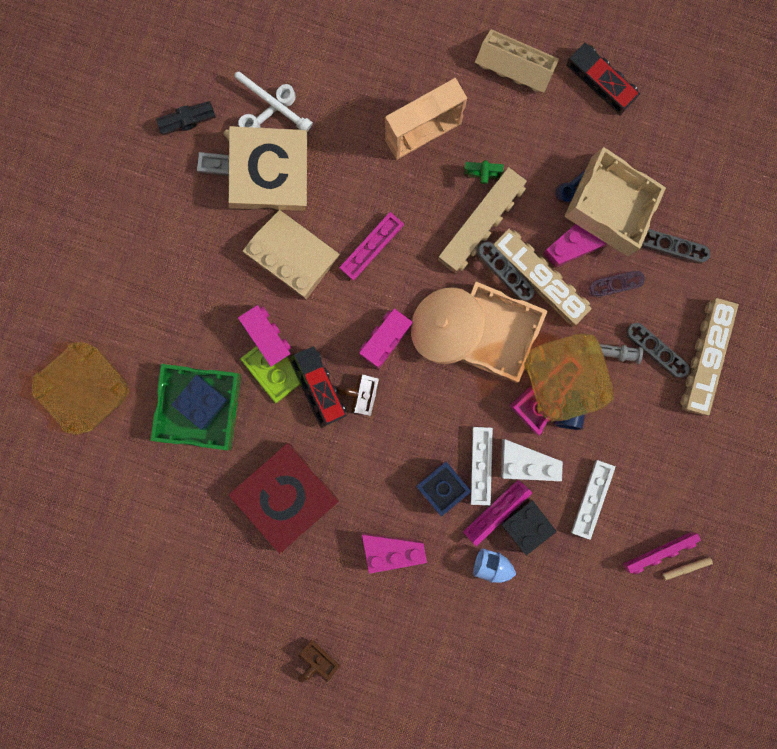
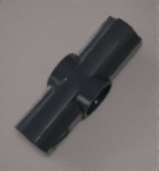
[156,101,216,135]

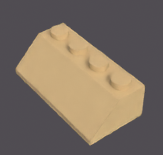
[475,29,559,93]

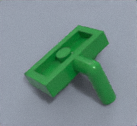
[464,160,504,184]

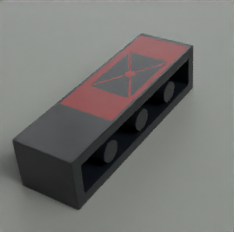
[566,43,641,116]
[289,346,346,428]

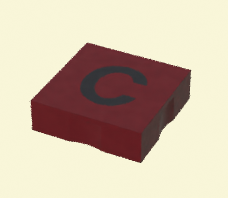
[229,443,340,554]

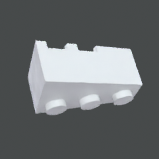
[501,439,563,481]

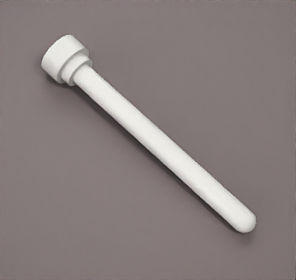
[234,72,313,132]

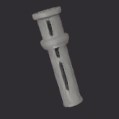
[582,341,643,364]

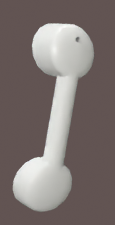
[238,84,296,128]

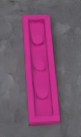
[339,212,404,281]
[463,479,532,546]
[623,532,701,574]

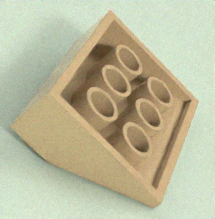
[243,210,340,300]

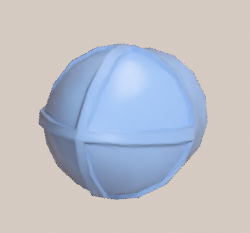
[473,548,516,583]

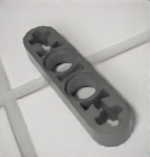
[641,229,711,264]
[477,242,534,301]
[626,323,689,378]

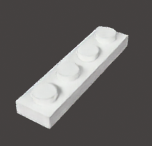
[470,427,493,505]
[571,460,615,540]

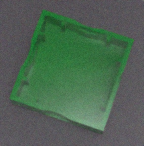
[151,364,241,450]

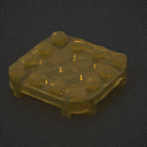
[524,334,614,422]
[32,342,129,435]

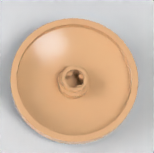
[411,288,485,364]

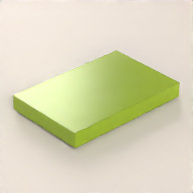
[240,346,300,404]

